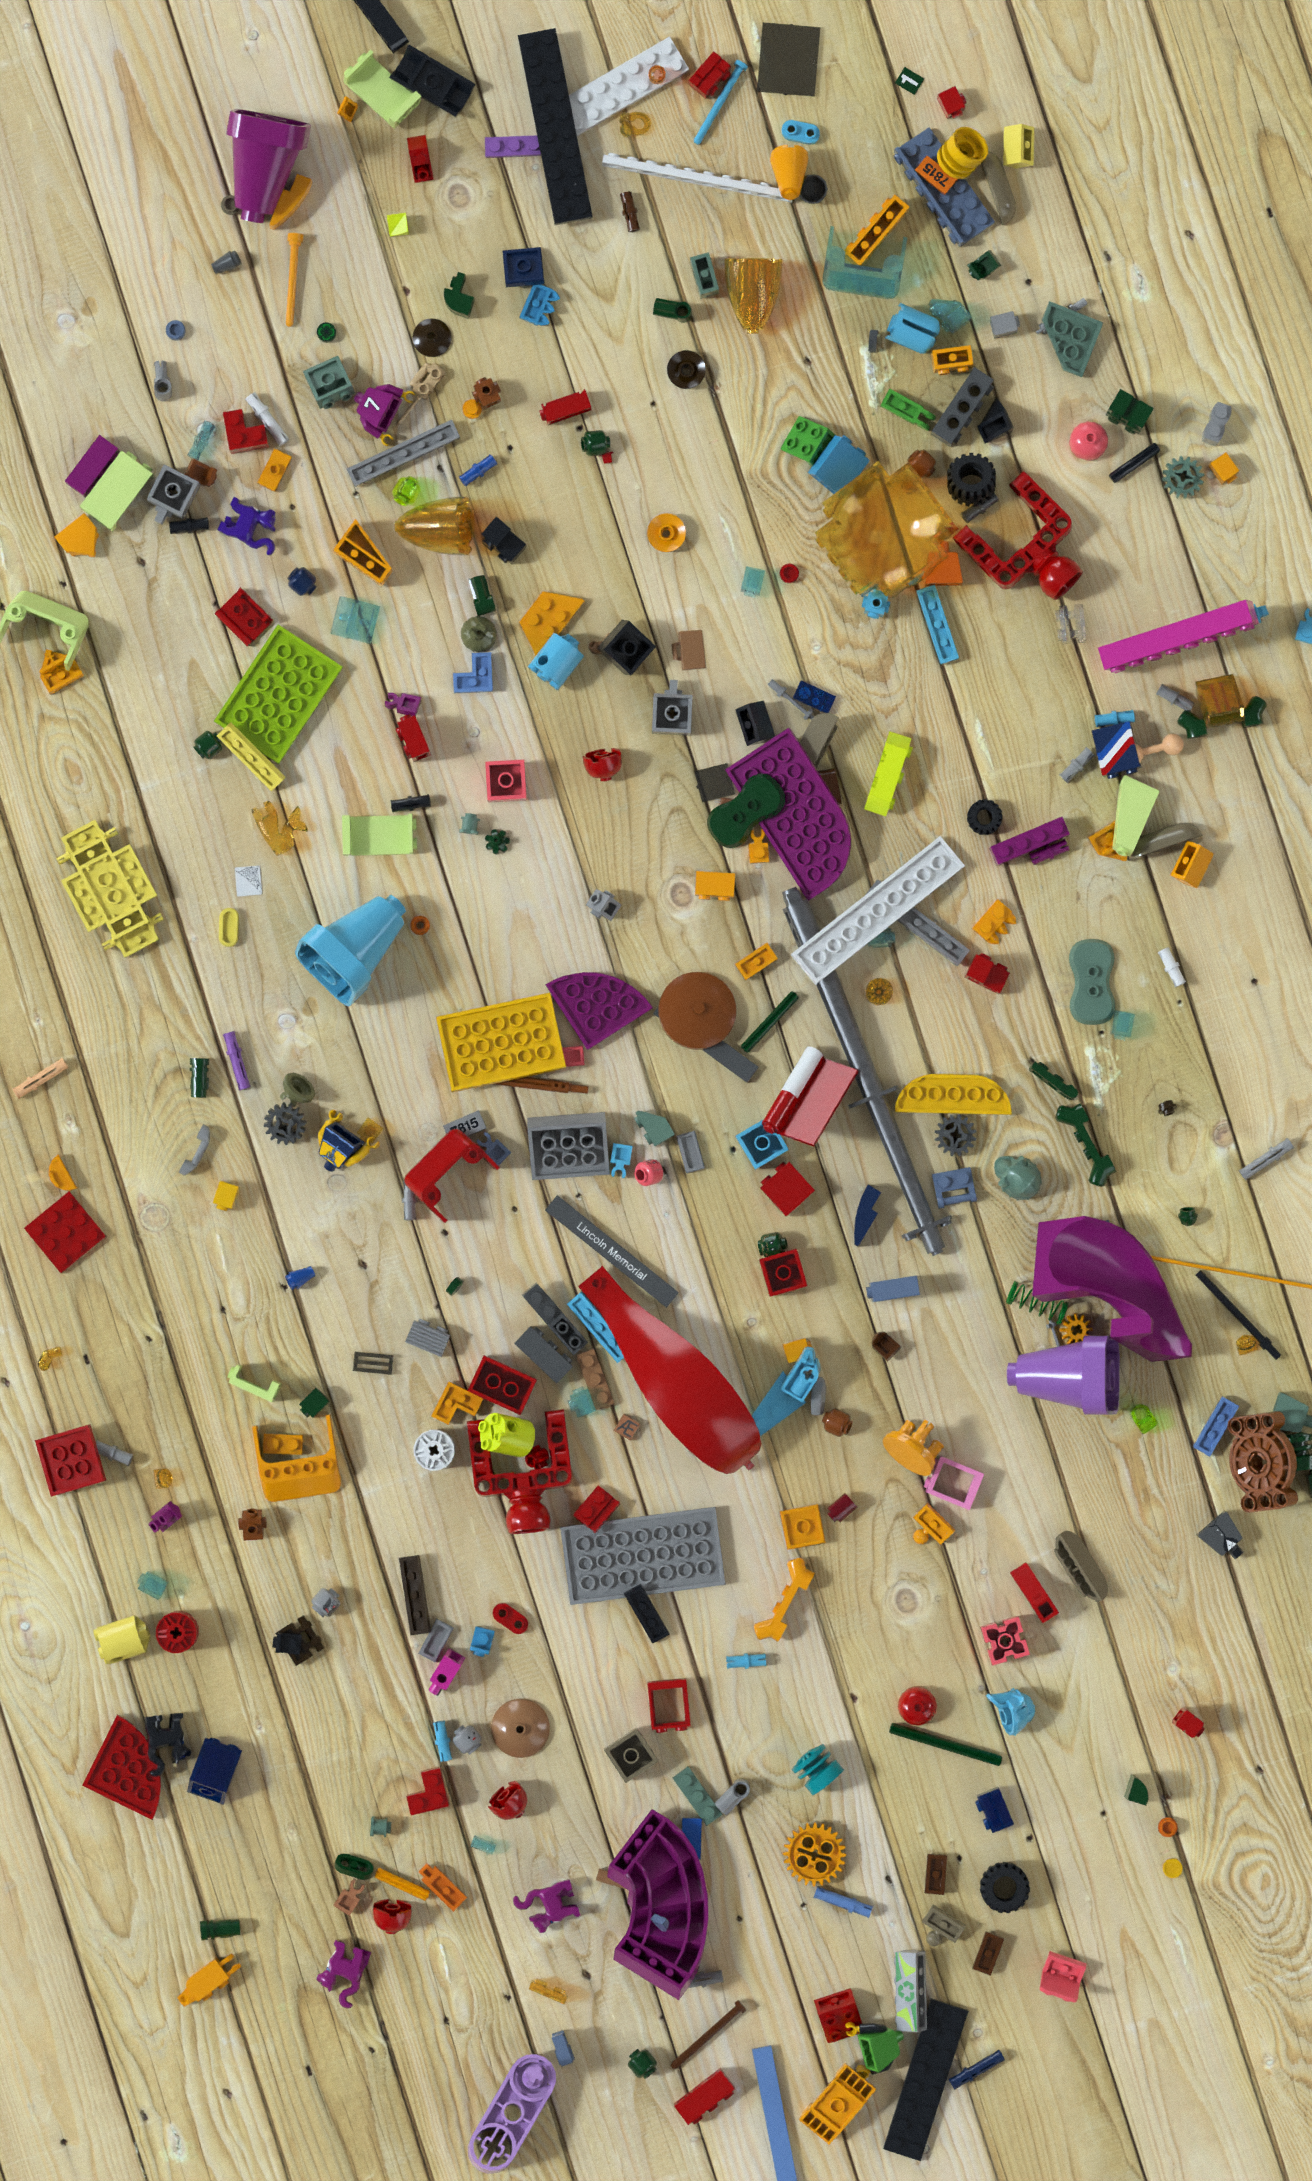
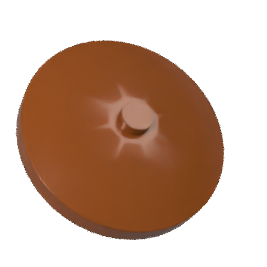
[658,972,736,1050]

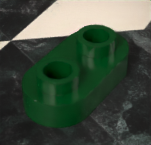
[334,1854,374,1880]

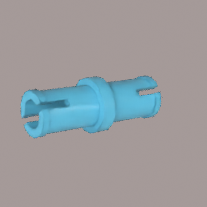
[1094,710,1135,727]
[726,1653,766,1669]
[433,1720,452,1762]

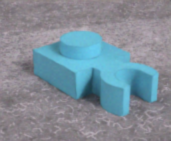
[1294,608,1312,645]
[610,1143,633,1178]

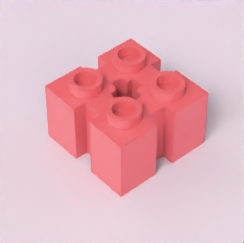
[980,1616,1030,1666]

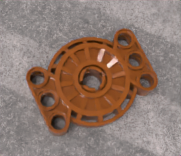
[1228,1411,1298,1513]

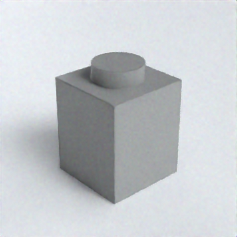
[990,311,1020,339]

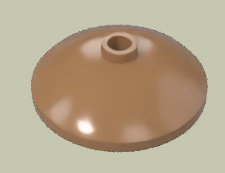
[491,1699,550,1758]

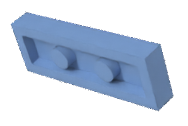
[1193,1396,1239,1457]

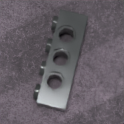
[931,367,994,447]

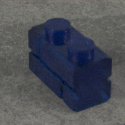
[975,1787,1014,1833]

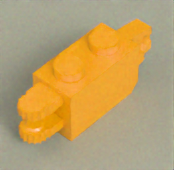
[177,1953,241,2007]

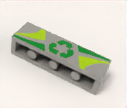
[894,1950,927,2032]

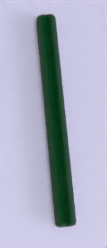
[889,1723,1002,1766]

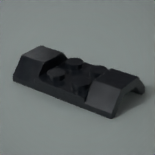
[389,45,475,118]

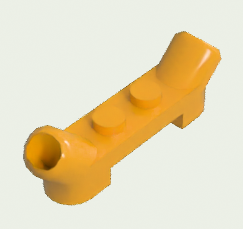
[754,1557,815,1642]

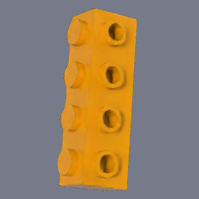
[844,195,910,270]

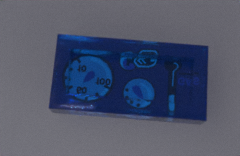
[793,680,836,713]

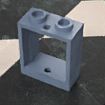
[866,1276,920,1302]

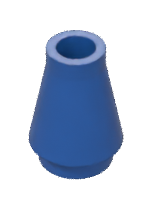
[285,1266,315,1290]

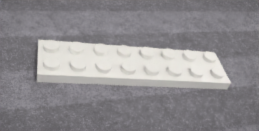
[569,36,689,136]

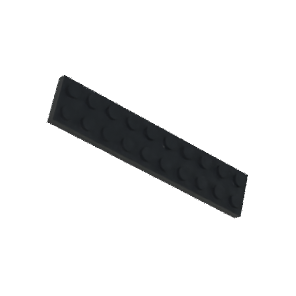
[518,28,593,225]

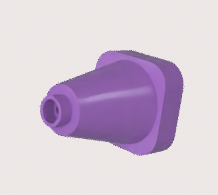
[1007,1336,1120,1415]

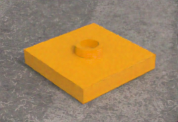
[780,1504,826,1550]

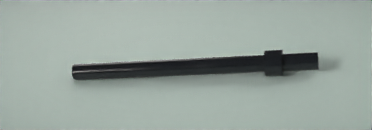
[1196,1270,1281,1360]

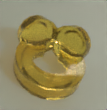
[619,112,651,137]

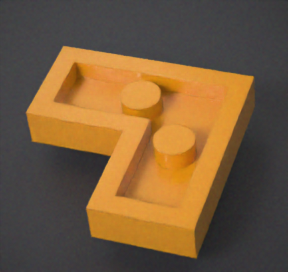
[431,1381,483,1425]

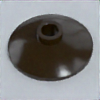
[413,318,451,357]
[667,350,706,389]

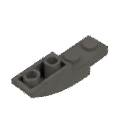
[522,1282,588,1355]

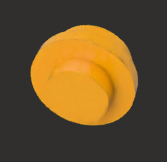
[463,399,482,419]

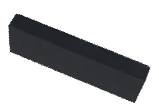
[624,1584,670,1644]

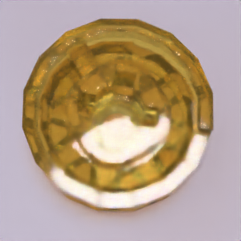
[865,978,893,1006]

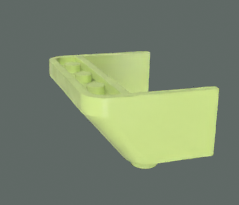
[0,591,89,671]

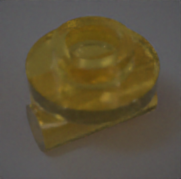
[1236,1335,1258,1356]
[153,1468,173,1489]

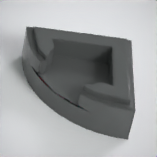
[868,330,878,353]

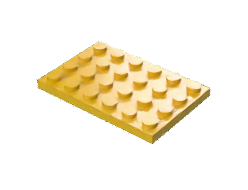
[436,993,566,1093]

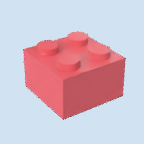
[485,759,527,803]

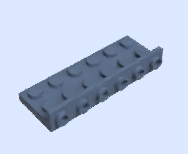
[893,127,995,247]

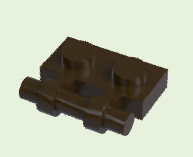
[275,1615,324,1666]

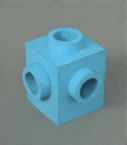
[862,590,890,619]

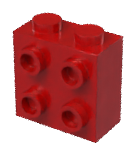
[396,714,431,762]
[760,1162,815,1217]

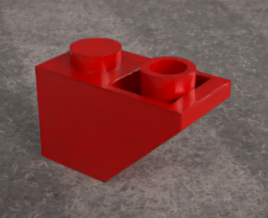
[407,135,434,183]

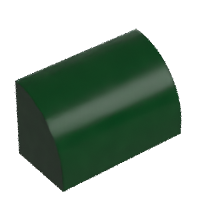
[1124,1774,1148,1806]

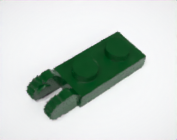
[1029,1061,1078,1100]

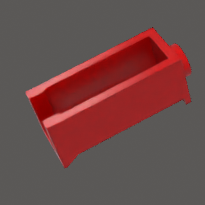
[539,389,592,425]

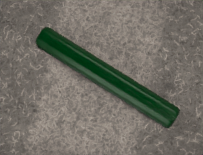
[741,991,799,1053]

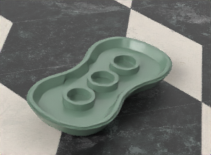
[1069,939,1115,1025]

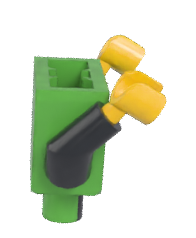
[845,2022,904,2079]

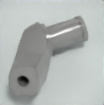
[807,1371,826,1415]

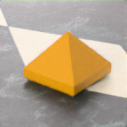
[337,96,359,122]

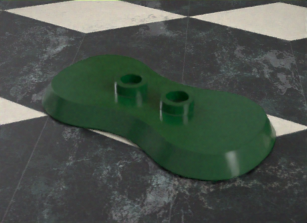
[707,773,785,848]

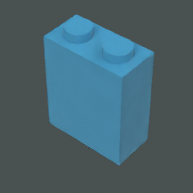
[808,435,870,498]

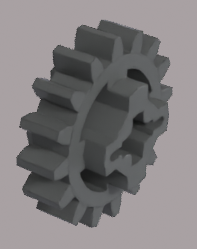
[264,1102,307,1145]
[934,1114,977,1156]

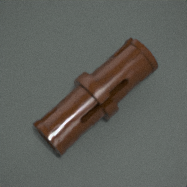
[620,191,640,232]

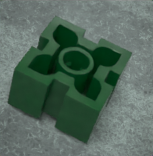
[1106,389,1154,434]

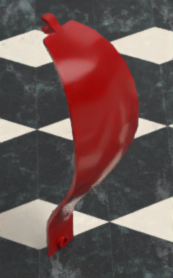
[578,1266,761,1474]

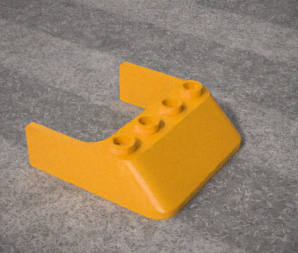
[252,1414,341,1502]

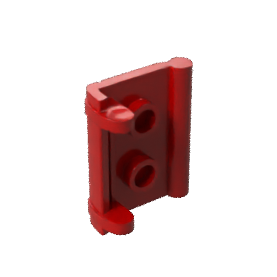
[215,587,273,647]

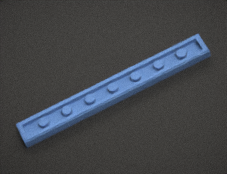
[752,2045,797,2181]

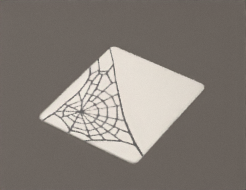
[235,866,262,896]

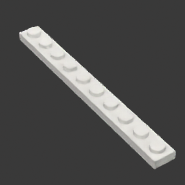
[602,153,792,203]

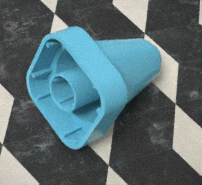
[295,895,406,1006]

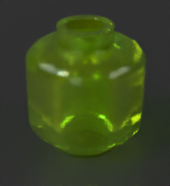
[392,476,421,506]

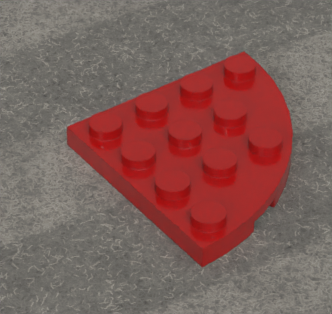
[82,1714,161,1820]

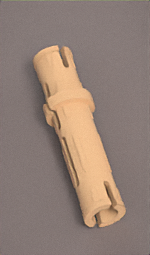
[13,1058,68,1099]

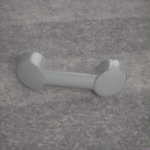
[179,1124,210,1176]

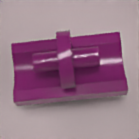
[148,1501,182,1533]

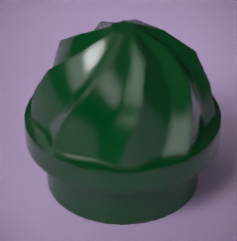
[1178,1207,1198,1226]

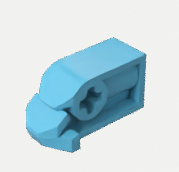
[781,1347,821,1403]

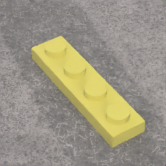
[217,722,286,791]

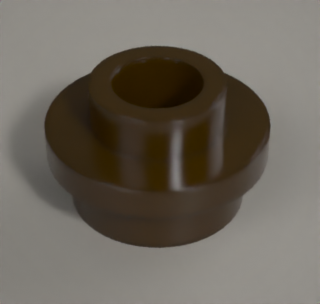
[1158,1100,1177,1116]

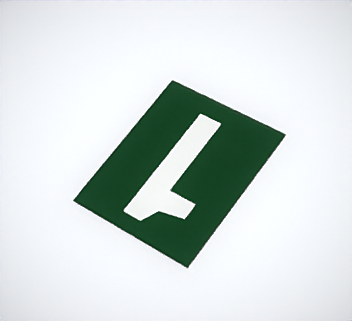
[895,67,924,95]

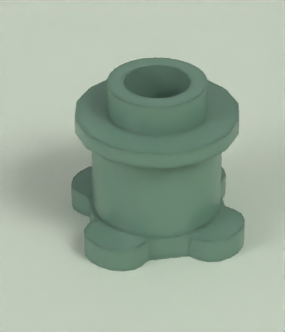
[459,813,480,835]
[370,1816,391,1837]

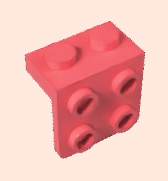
[1039,1951,1087,2003]

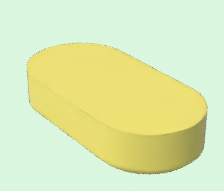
[219,908,239,947]

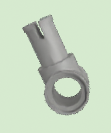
[154,361,172,402]

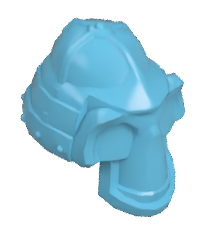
[985,1688,1035,1736]

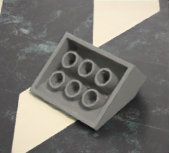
[527,1112,610,1180]

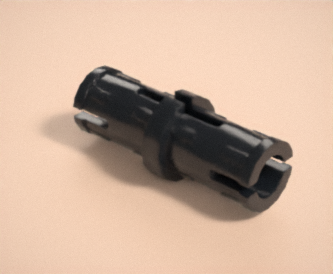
[169,517,209,534]
[391,794,431,813]

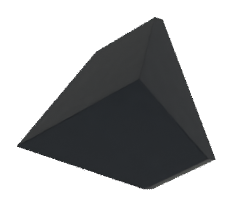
[977,397,1014,444]

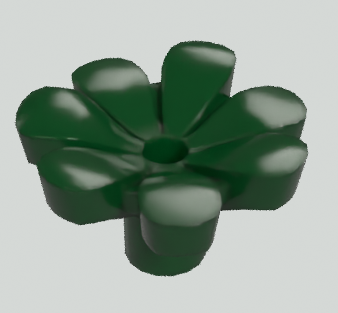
[485,829,510,855]

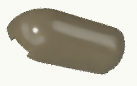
[981,151,1016,225]
[800,713,840,769]
[1128,823,1203,861]
[1054,1531,1108,1602]

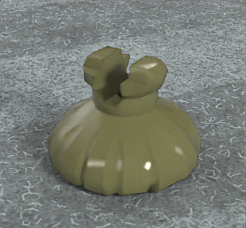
[461,616,497,652]
[280,1072,316,1107]

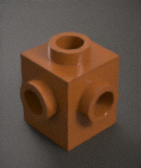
[472,377,501,410]
[238,1508,267,1541]

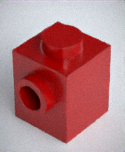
[937,86,967,119]

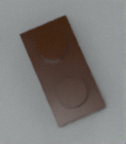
[924,1853,947,1895]
[972,1931,1004,1976]

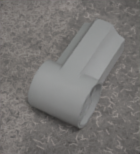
[714,1778,750,1815]

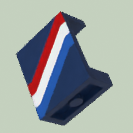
[1092,721,1142,779]

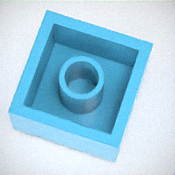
[735,1119,789,1170]

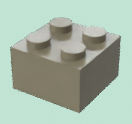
[604,1727,658,1783]

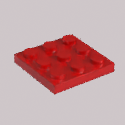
[24,1191,106,1273]
[35,1424,107,1497]

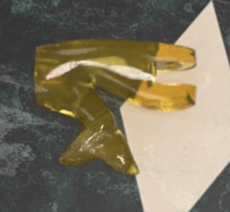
[251,801,308,856]

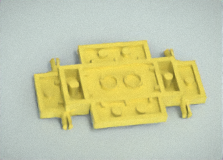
[56,820,164,958]

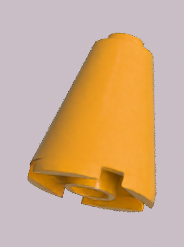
[770,144,809,200]

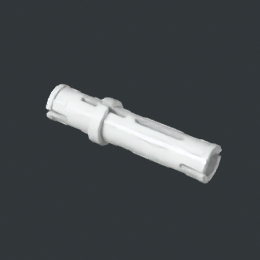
[245,392,289,447]

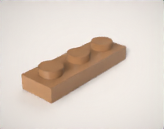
[576,1349,614,1410]

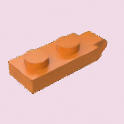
[418,1863,467,1912]

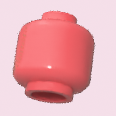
[634,1159,663,1186]

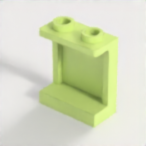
[227,1364,282,1402]

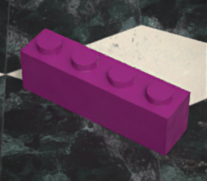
[989,817,1070,866]

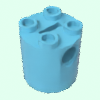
[528,633,584,690]

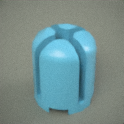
[885,303,940,354]

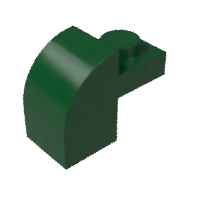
[444,272,475,319]

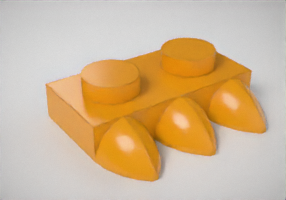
[972,899,1016,944]

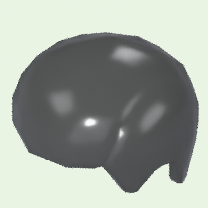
[799,174,828,204]

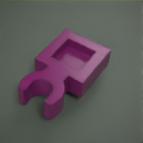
[385,692,421,716]

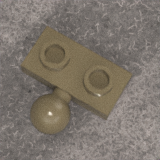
[922,1904,966,1946]

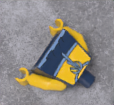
[318,1110,380,1172]

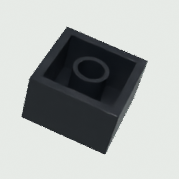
[597,620,656,676]

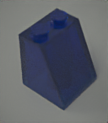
[187,1738,242,1805]

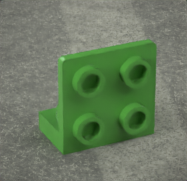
[781,416,835,467]

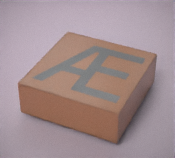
[614,1414,640,1440]

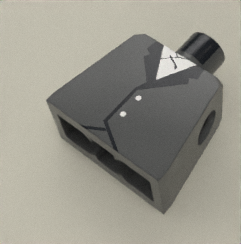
[1196,1511,1243,1559]

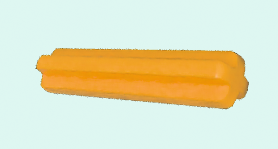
[375,1868,430,1901]

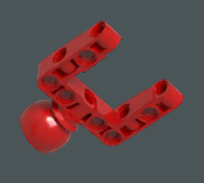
[953,471,1083,600]
[467,1409,572,1534]

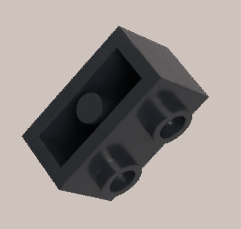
[735,701,775,746]

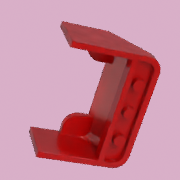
[404,1129,500,1223]

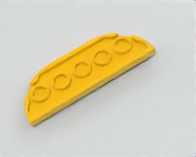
[895,1074,1012,1115]

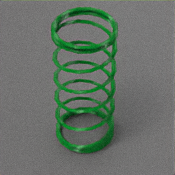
[1006,1281,1069,1325]

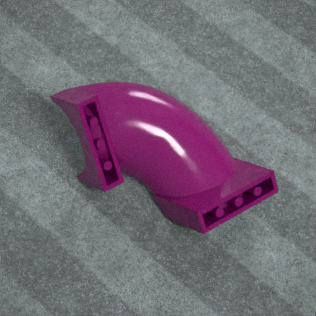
[1032,1216,1192,1362]

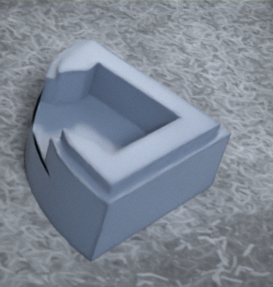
[651,1914,670,1932]

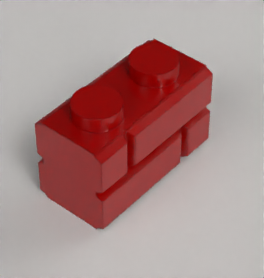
[688,51,731,99]
[1172,1707,1205,1738]

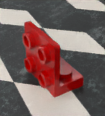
[814,1988,862,2043]

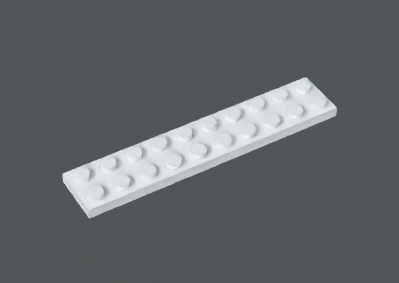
[791,836,965,985]

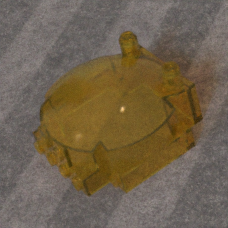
[815,461,959,598]

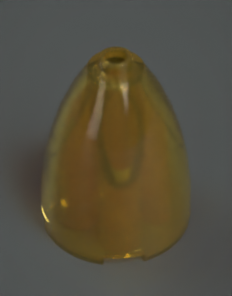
[724,258,783,334]
[394,497,475,555]

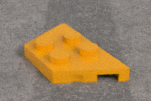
[519,591,585,656]

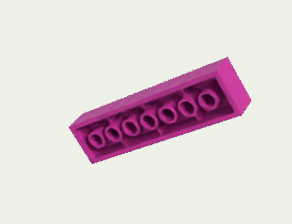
[1098,600,1259,673]

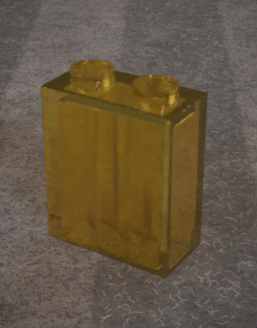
[1195,674,1245,728]

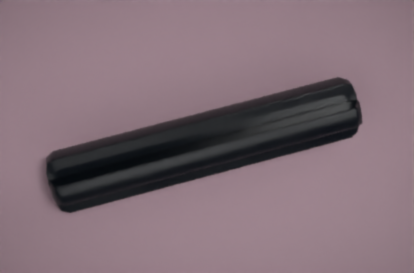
[1109,443,1160,483]

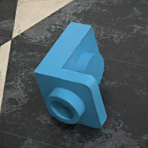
[470,1626,495,1657]

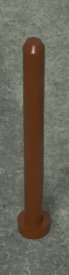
[670,2000,747,2069]

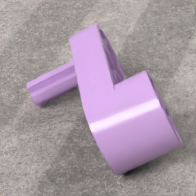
[468,2054,556,2174]

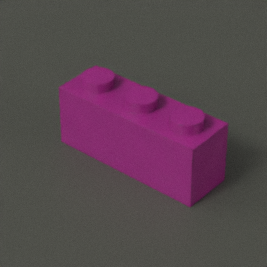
[65,435,120,497]

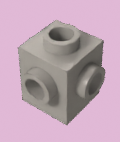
[586,889,621,921]

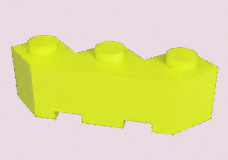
[864,731,913,816]

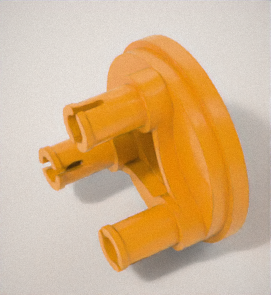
[883,1420,944,1476]

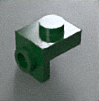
[967,250,1001,281]

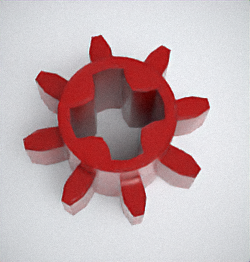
[525,1445,549,1469]

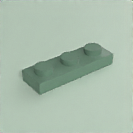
[672,1766,723,1826]

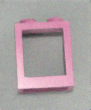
[924,1456,984,1510]

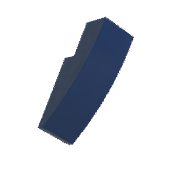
[854,1185,881,1247]

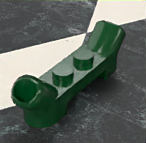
[1177,696,1267,739]
[1055,1103,1116,1187]

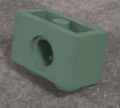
[690,252,719,299]

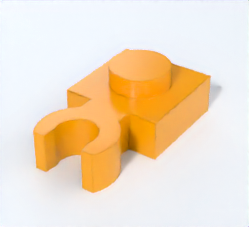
[748,829,769,864]

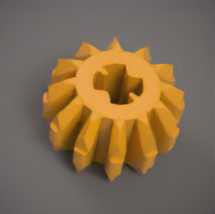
[1059,1313,1093,1344]

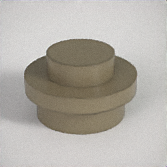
[221,195,240,215]

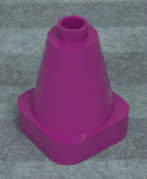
[226,109,311,223]

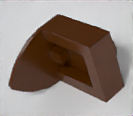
[872,1331,901,1362]

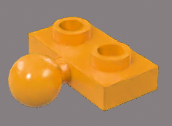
[913,1503,955,1545]

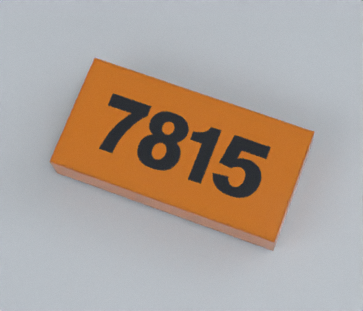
[915,156,957,195]

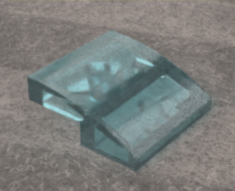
[330,596,380,644]

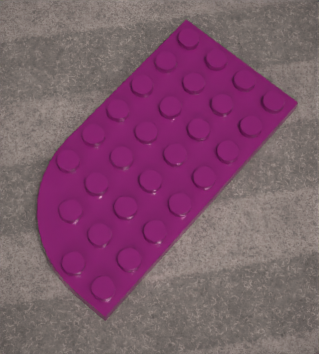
[725,727,851,901]

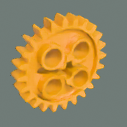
[783,1822,846,1886]

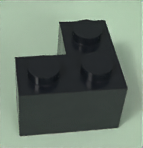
[481,517,527,564]

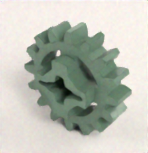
[1162,456,1204,499]

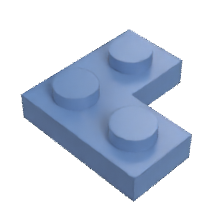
[453,652,493,693]

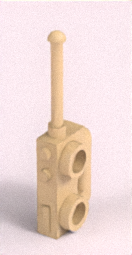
[396,363,446,425]

